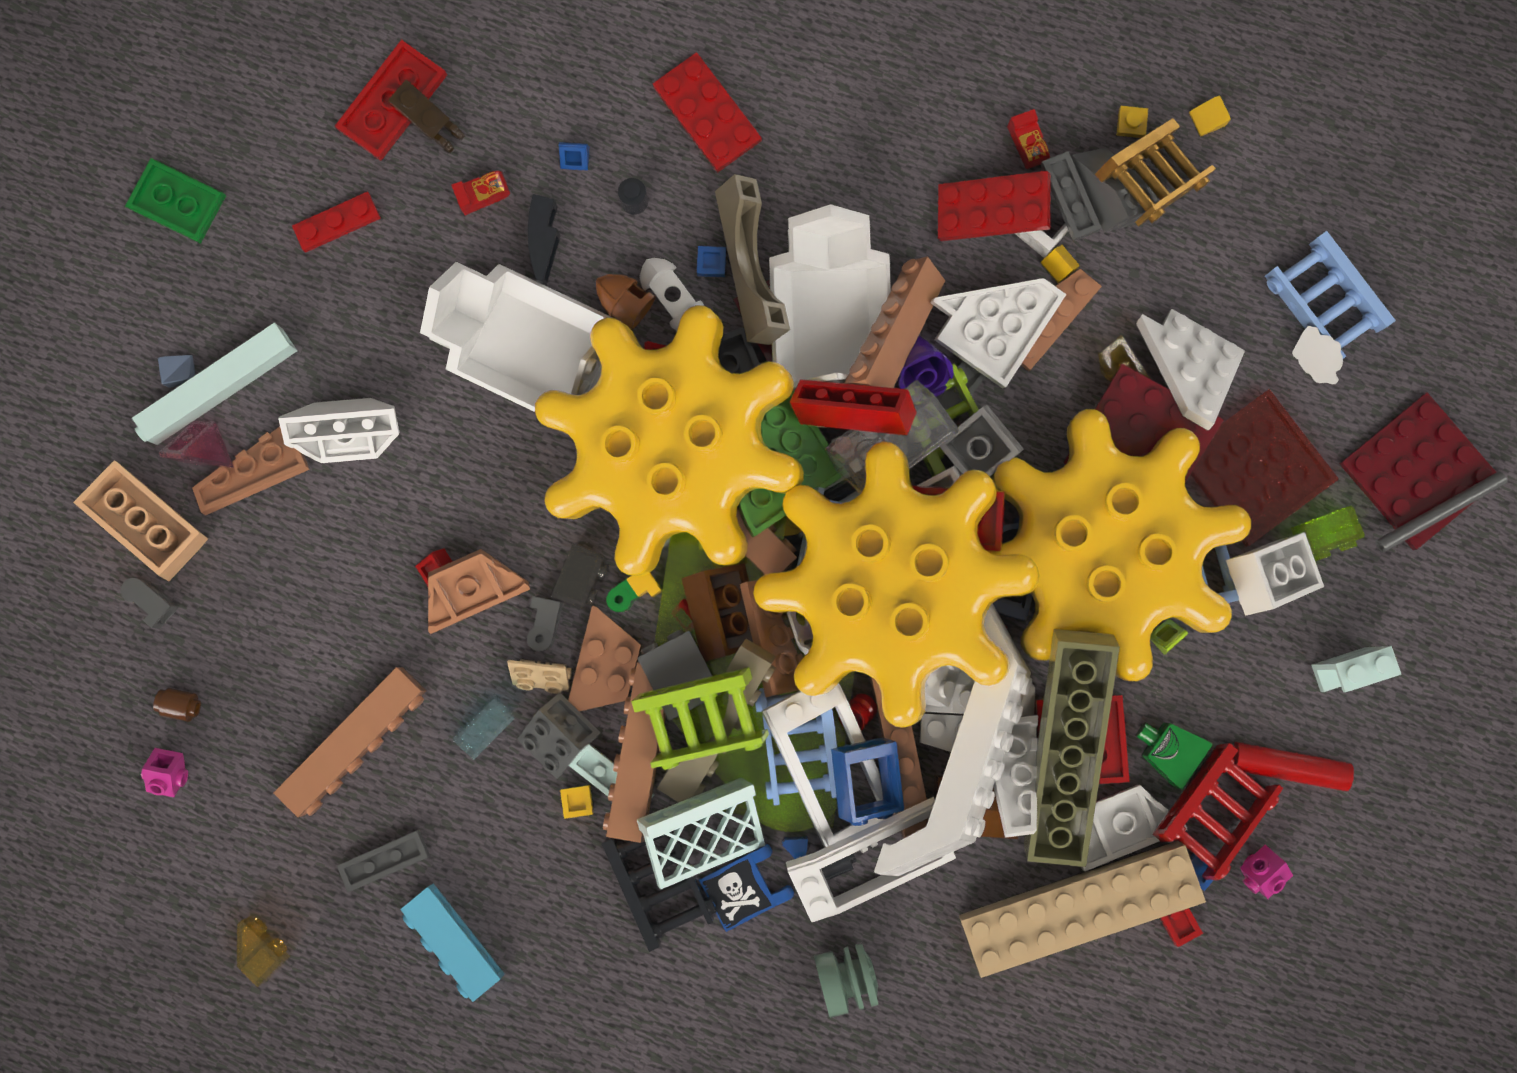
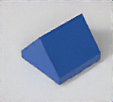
[559,142,590,170]
[782,836,808,859]

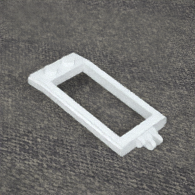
[761,683,895,853]
[786,797,956,922]

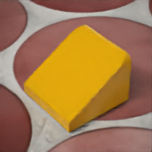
[1189,95,1231,137]

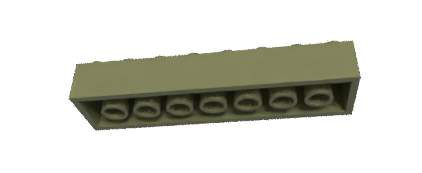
[1024,629,1120,867]

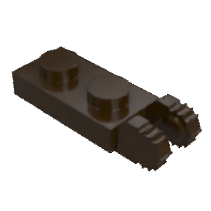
[388,79,465,154]

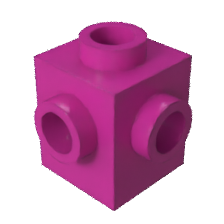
[141,748,188,797]
[1240,845,1293,899]

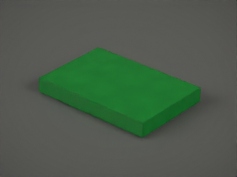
[125,158,226,244]

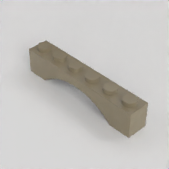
[715,174,790,345]
[657,639,776,802]

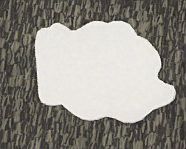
[1292,326,1343,384]

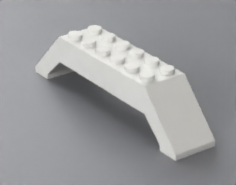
[874,603,1032,876]

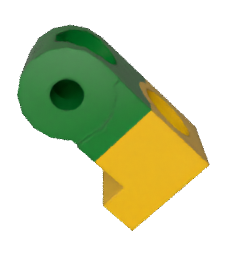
[606,573,663,612]

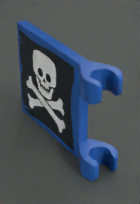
[699,844,794,932]

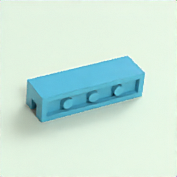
[400,883,505,1002]

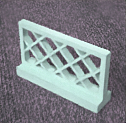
[637,777,765,889]

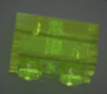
[1291,505,1365,561]

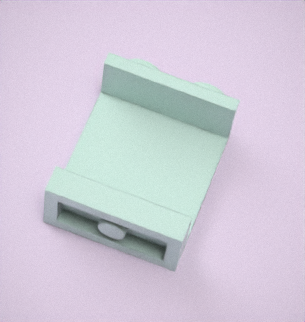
[1311,646,1401,692]

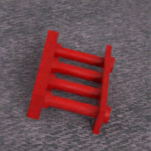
[1152,743,1283,880]

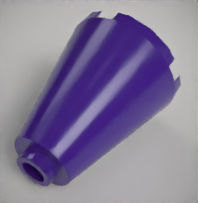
[897,335,954,402]

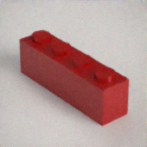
[790,379,917,436]

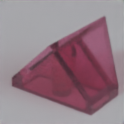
[159,421,234,468]

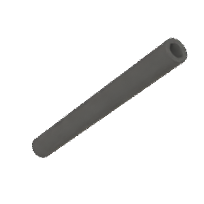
[1375,471,1507,553]

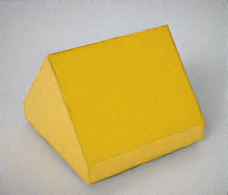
[1041,245,1080,284]

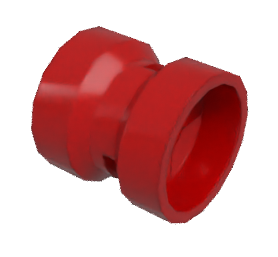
[839,694,877,731]

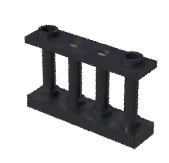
[602,830,717,952]

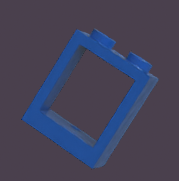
[831,737,904,826]

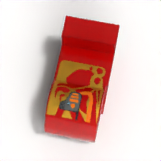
[1007,109,1050,169]
[451,171,510,215]

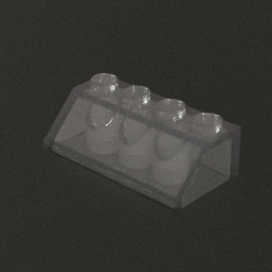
[825,380,959,494]

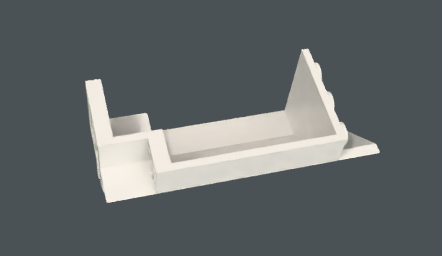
[769,204,895,428]
[420,262,613,412]

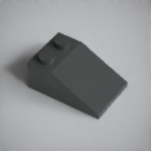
[1071,148,1159,233]

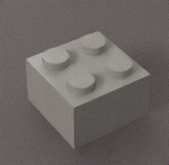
[938,405,1024,476]

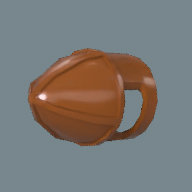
[596,274,656,330]

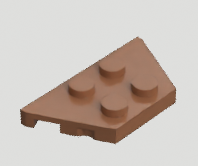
[428,549,530,634]
[568,606,641,711]

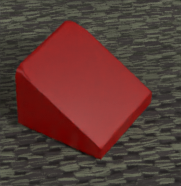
[415,548,453,586]

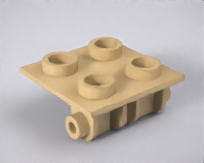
[507,659,572,694]

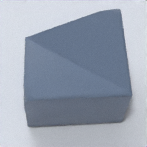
[158,355,196,388]

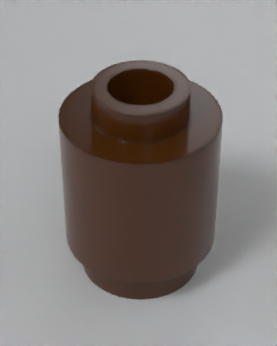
[153,688,201,722]

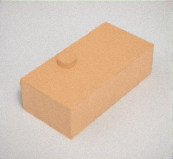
[73,460,208,581]

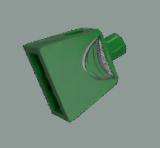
[1136,722,1213,790]

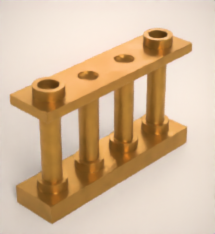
[1095,118,1216,227]

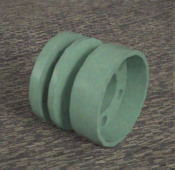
[814,943,878,1018]

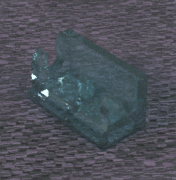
[453,694,515,760]

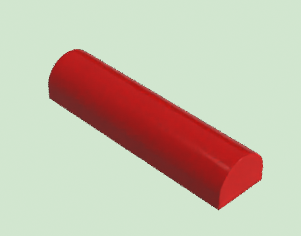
[1233,742,1354,792]

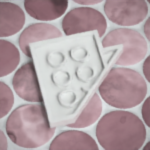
[930,278,1066,388]
[1136,309,1245,430]

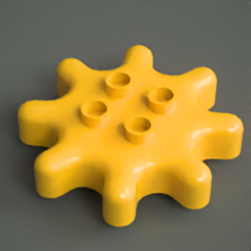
[535,305,804,576]
[986,409,1251,681]
[753,441,1040,728]

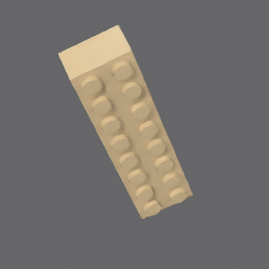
[959,841,1206,978]

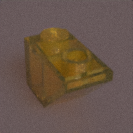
[237,916,291,987]

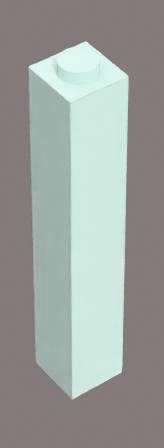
[132,323,297,445]

